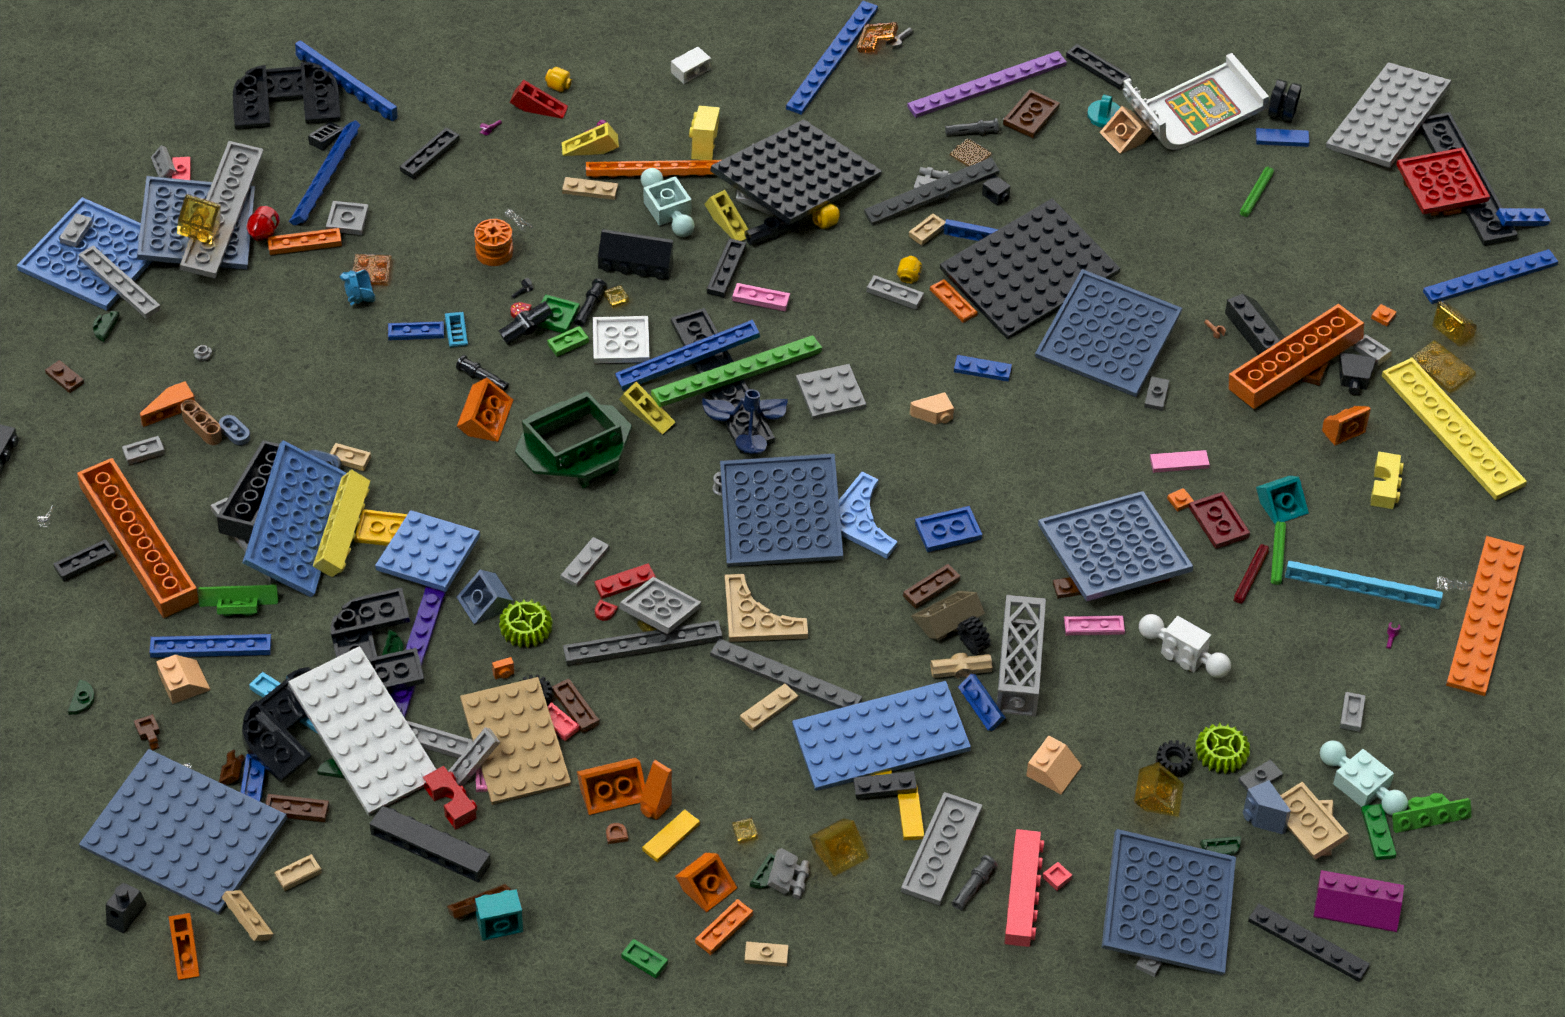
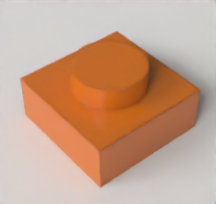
[1371,304,1396,326]
[1167,488,1194,512]
[492,657,514,679]

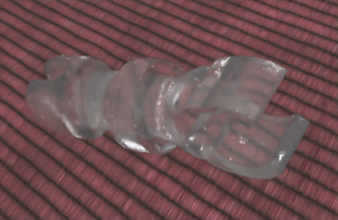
[505,209,533,234]
[1435,577,1473,592]

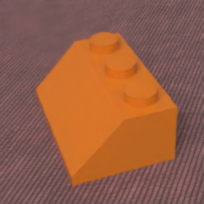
[457,378,513,442]
[577,758,645,815]

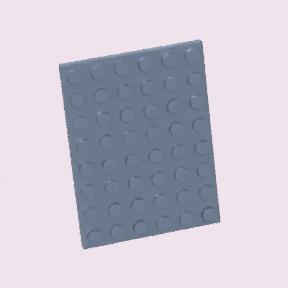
[79,749,287,915]

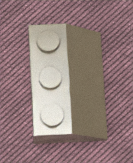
[911,591,985,640]

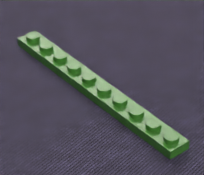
[651,335,822,407]

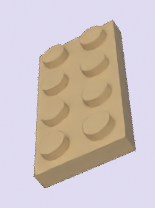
[1280,782,1349,860]

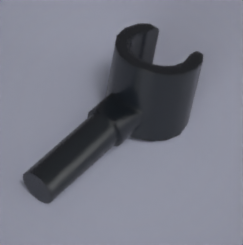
[511,278,533,299]

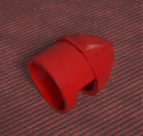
[246,206,280,241]

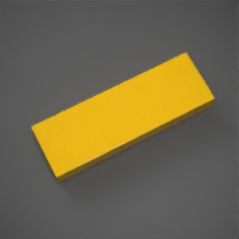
[897,785,924,841]
[642,810,700,862]

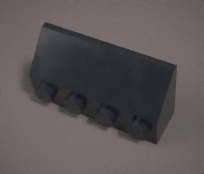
[598,229,673,279]
[1225,294,1286,355]

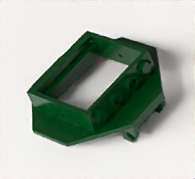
[515,391,632,489]

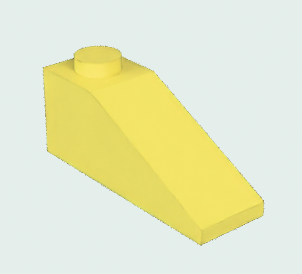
[562,122,619,156]
[705,190,749,241]
[619,382,675,435]

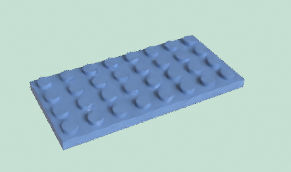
[242,440,346,597]
[792,681,971,791]

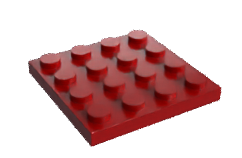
[1397,148,1490,214]

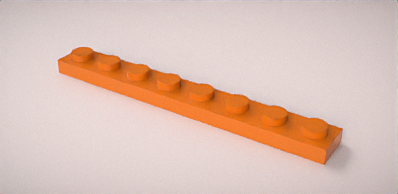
[586,160,721,178]

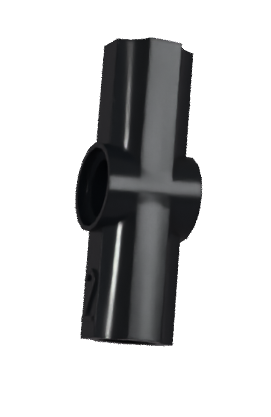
[744,217,799,245]
[499,301,554,345]

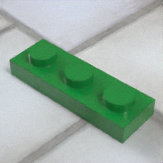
[1361,804,1396,860]

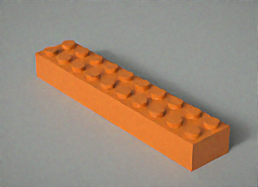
[77,458,199,618]

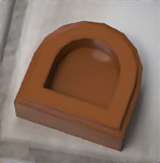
[606,823,628,844]

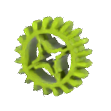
[499,599,553,648]
[1195,723,1250,774]

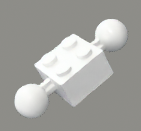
[1139,614,1231,678]

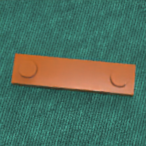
[267,228,342,255]

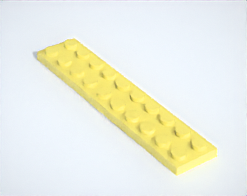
[1382,358,1527,500]

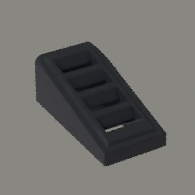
[308,122,344,151]

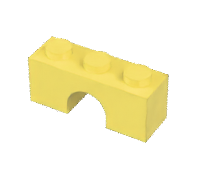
[1370,452,1403,509]

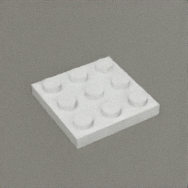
[593,316,649,363]

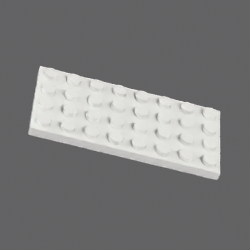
[288,646,436,816]

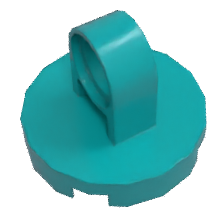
[1087,94,1120,128]

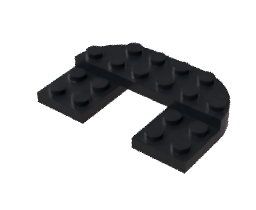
[233,62,341,129]
[331,587,425,691]
[242,667,312,783]

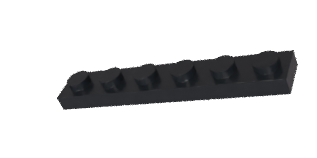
[1248,903,1370,982]

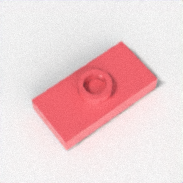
[172,157,191,180]
[547,702,580,741]

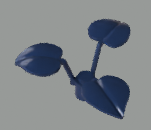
[702,389,788,454]

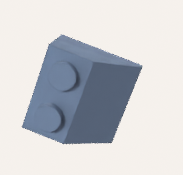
[457,570,513,625]
[1243,780,1291,834]

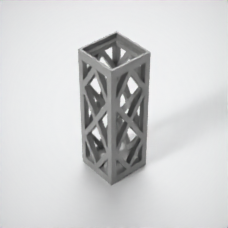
[997,595,1046,716]

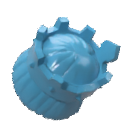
[340,270,375,306]

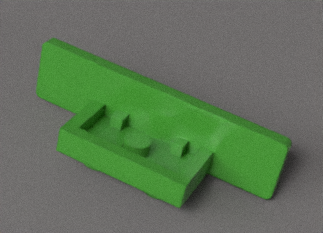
[198,585,278,616]
[1392,793,1471,833]

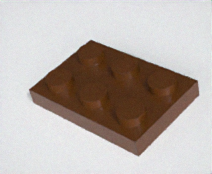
[1003,89,1060,138]

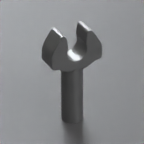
[885,28,913,50]

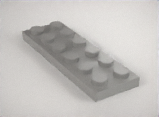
[901,792,982,906]

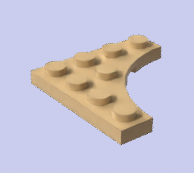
[725,574,808,642]

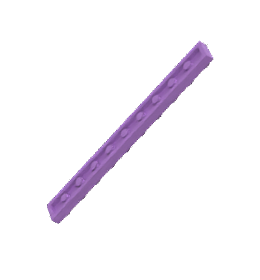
[907,51,1067,118]

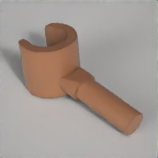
[1204,320,1226,339]

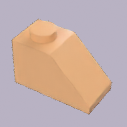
[910,392,954,424]

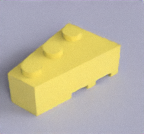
[689,106,720,160]

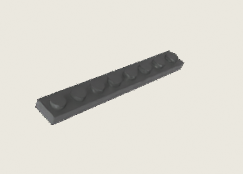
[864,157,1000,226]
[563,620,722,666]
[710,638,862,708]

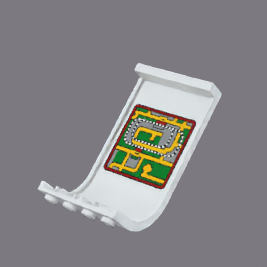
[1123,53,1269,150]

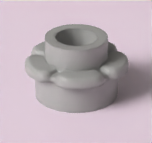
[193,345,212,361]

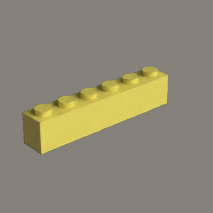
[313,469,370,577]

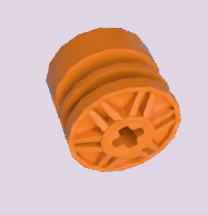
[474,219,513,266]

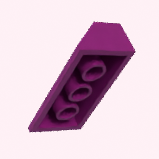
[1313,870,1404,932]

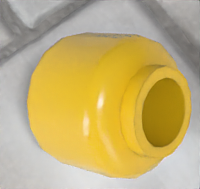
[545,67,572,92]
[812,204,840,229]
[897,256,922,284]

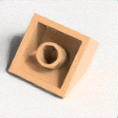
[1100,106,1153,154]
[156,655,210,704]
[1026,736,1082,795]

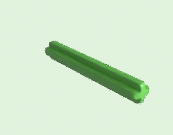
[1240,167,1274,217]
[1271,521,1286,585]

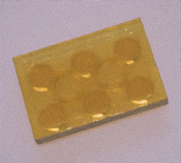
[1410,340,1476,393]

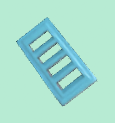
[445,312,468,348]

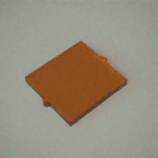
[949,138,991,167]

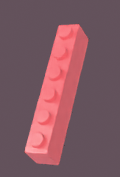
[1005,829,1044,947]

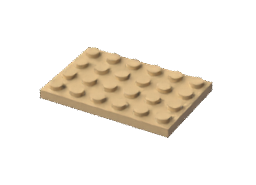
[460,677,571,805]

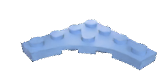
[839,472,897,559]

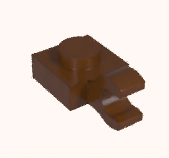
[134,714,160,751]
[219,749,244,786]

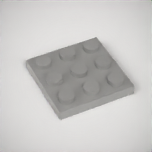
[796,364,866,420]
[619,577,701,634]

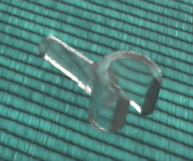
[38,505,56,527]

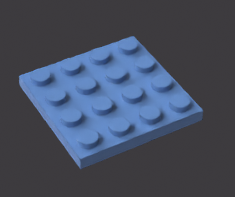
[375,510,480,592]

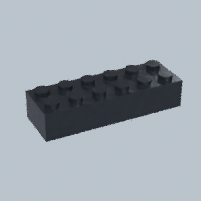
[217,440,279,541]

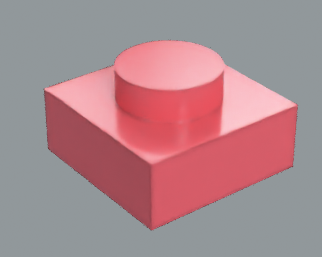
[1042,862,1072,891]

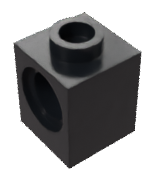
[982,175,1011,206]

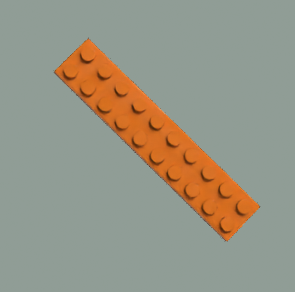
[1446,536,1524,696]

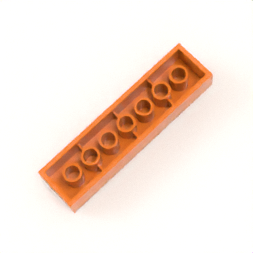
[1229,304,1364,409]

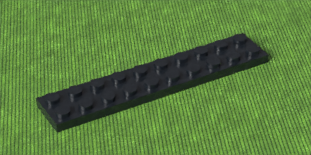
[1420,112,1518,246]
[671,308,775,453]

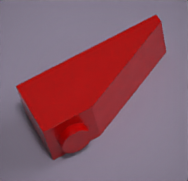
[509,80,568,119]

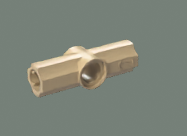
[930,653,992,679]

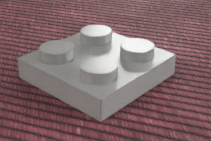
[326,201,369,235]

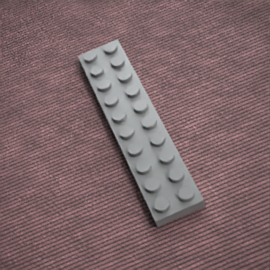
[180,141,263,278]

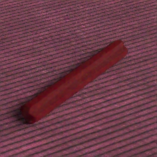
[1233,544,1269,604]

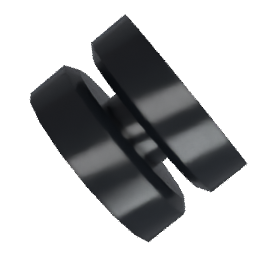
[1268,79,1302,122]

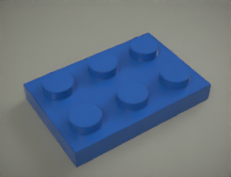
[915,506,982,552]

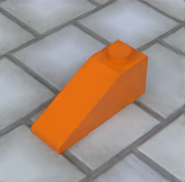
[140,381,195,427]
[640,760,672,820]
[169,913,199,980]

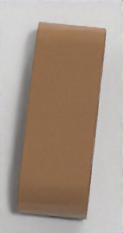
[181,400,222,445]

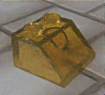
[177,194,221,244]
[1432,301,1477,347]
[1134,762,1184,817]
[809,818,869,876]

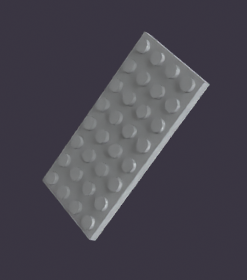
[1326,62,1451,167]

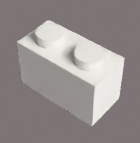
[671,47,711,84]

